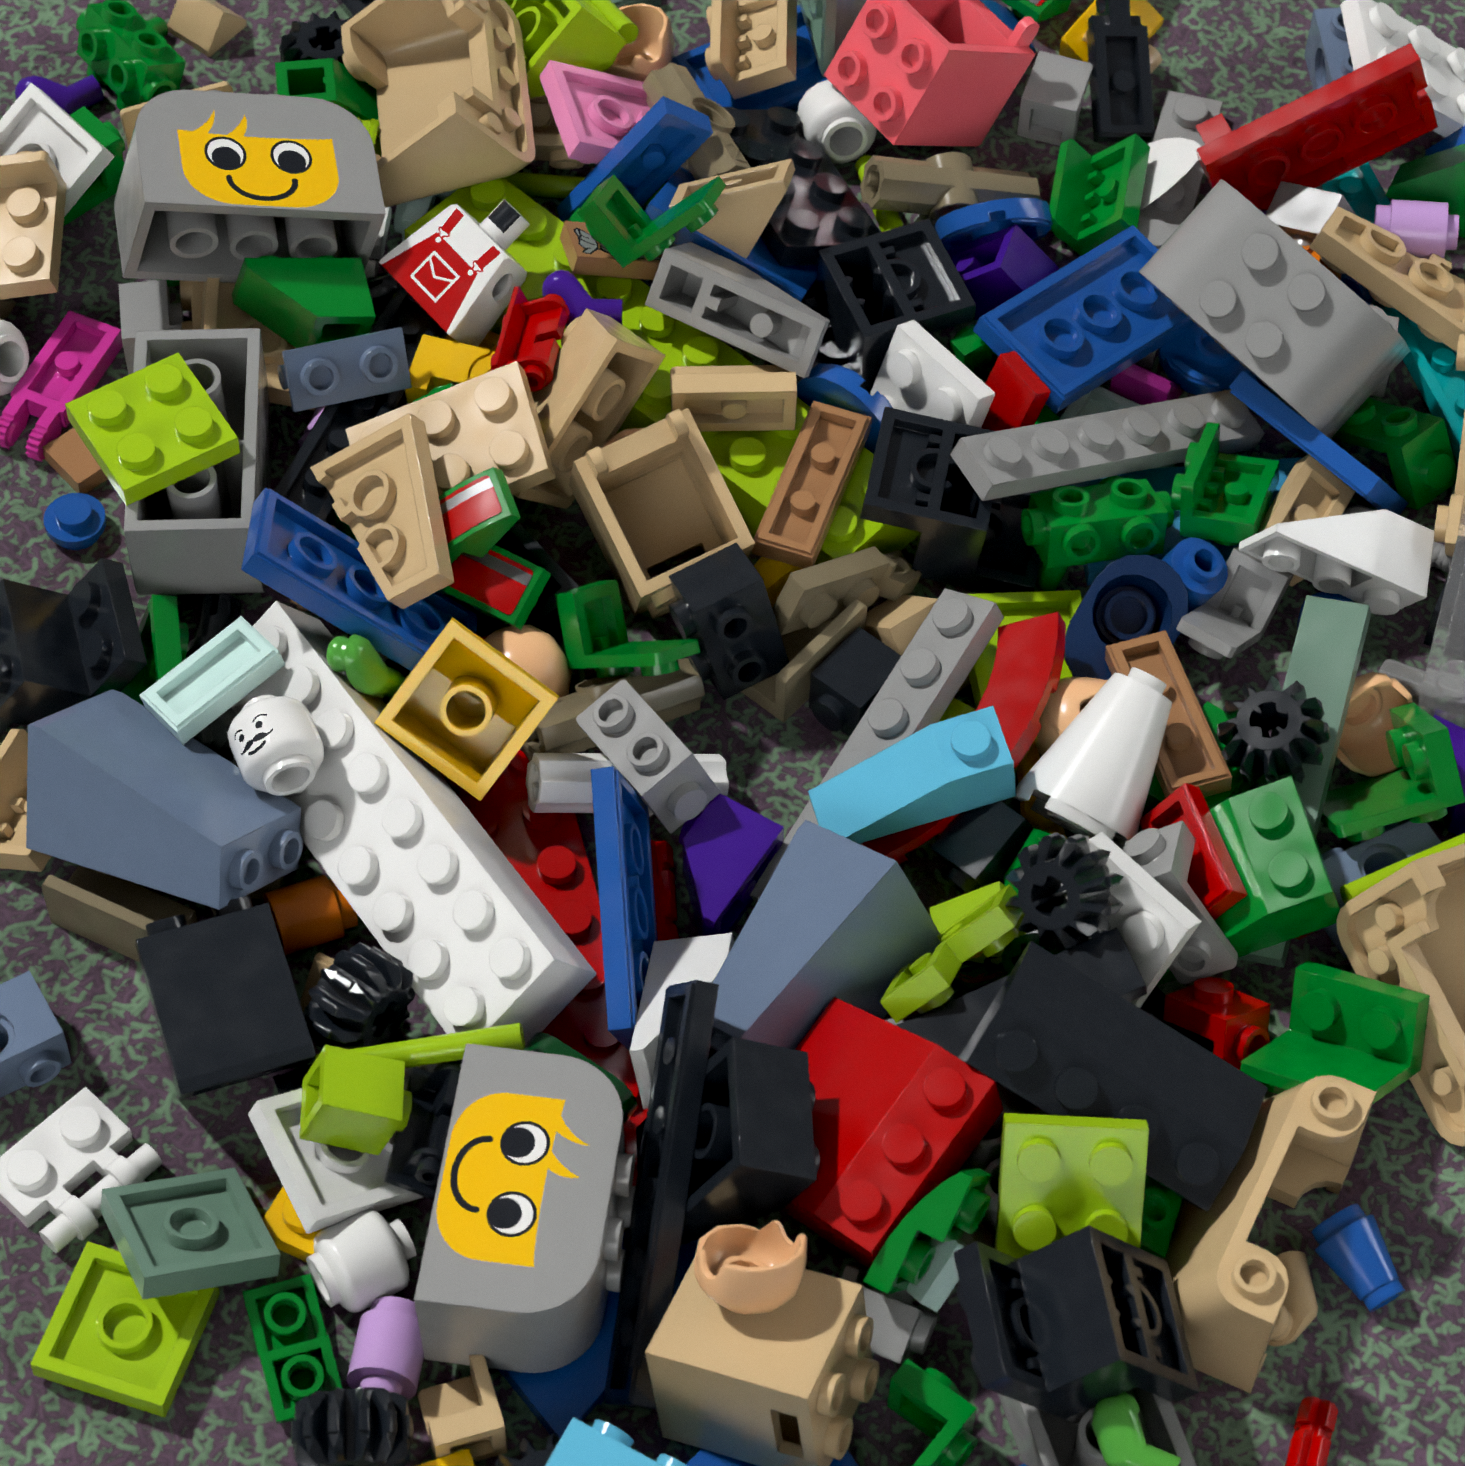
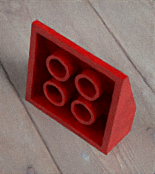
[782,997,1003,1269]

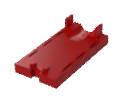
[1195,43,1438,211]

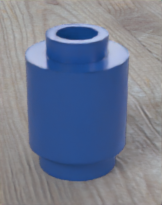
[1161,538,1228,613]

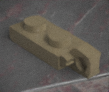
[772,546,922,635]

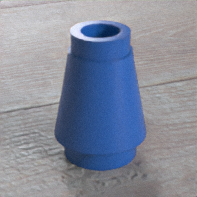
[1311,1203,1405,1312]

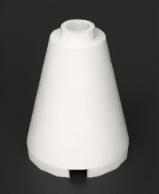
[1014,667,1172,850]

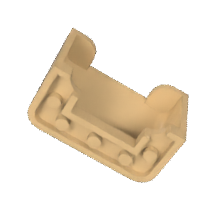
[341,0,535,207]
[1337,843,1465,1146]
[1164,1075,1376,1394]

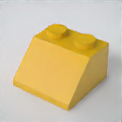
[374,617,559,801]

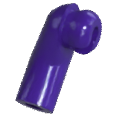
[15,75,104,115]
[542,270,623,327]

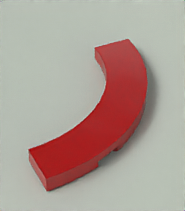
[861,612,1066,864]

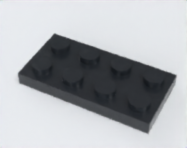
[723,106,881,266]

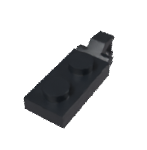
[1086,0,1155,142]

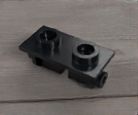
[384,1060,462,1200]

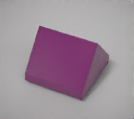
[1109,364,1183,405]

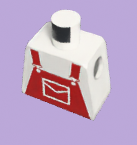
[379,199,530,347]

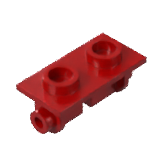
[491,286,570,392]

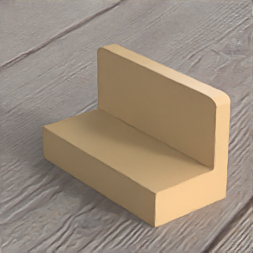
[670,365,797,432]

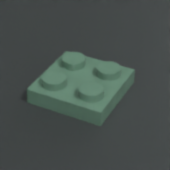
[100,1168,281,1299]

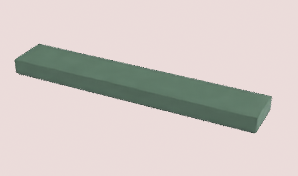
[1238,595,1371,968]

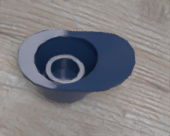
[1064,555,1188,680]

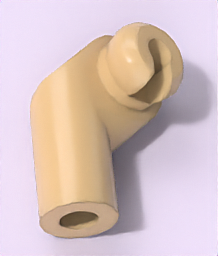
[1268,1251,1318,1347]

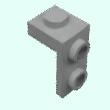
[1176,546,1294,660]
[576,680,721,834]
[1123,820,1238,984]

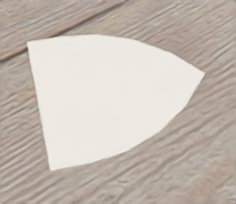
[1140,137,1201,210]

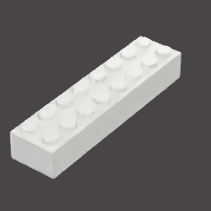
[231,601,597,1045]

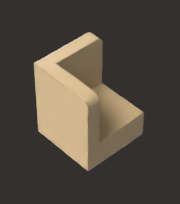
[418,1355,508,1462]

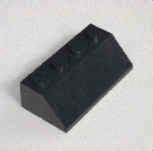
[959,941,1268,1212]

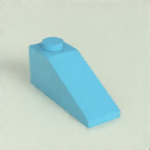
[808,706,1016,844]

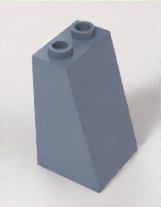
[26,689,303,910]
[709,820,941,1056]

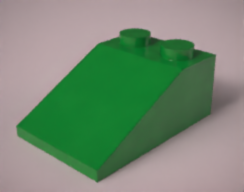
[1157,776,1341,985]

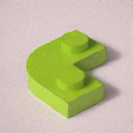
[880,884,1023,1023]

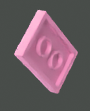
[539,60,691,180]

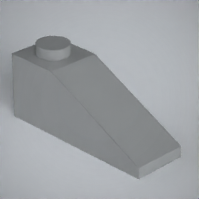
[645,242,830,378]

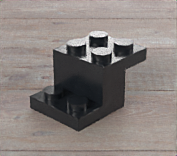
[796,218,976,394]
[860,407,1041,593]
[0,558,147,736]
[953,1225,1200,1419]

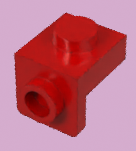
[1163,977,1271,1070]

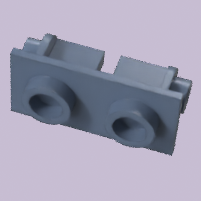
[278,327,412,412]

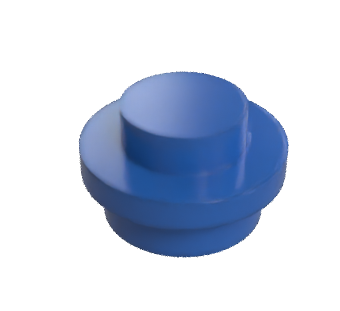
[43,493,107,550]

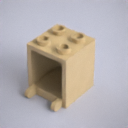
[569,408,755,619]
[645,1257,880,1466]

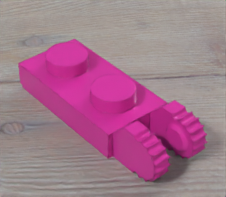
[0,311,123,462]

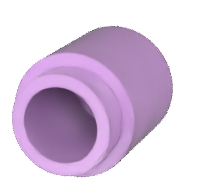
[1374,200,1459,259]
[346,1296,424,1401]

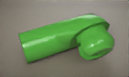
[326,634,405,700]
[1092,1392,1181,1466]

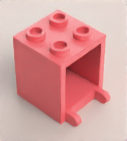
[824,0,1039,147]

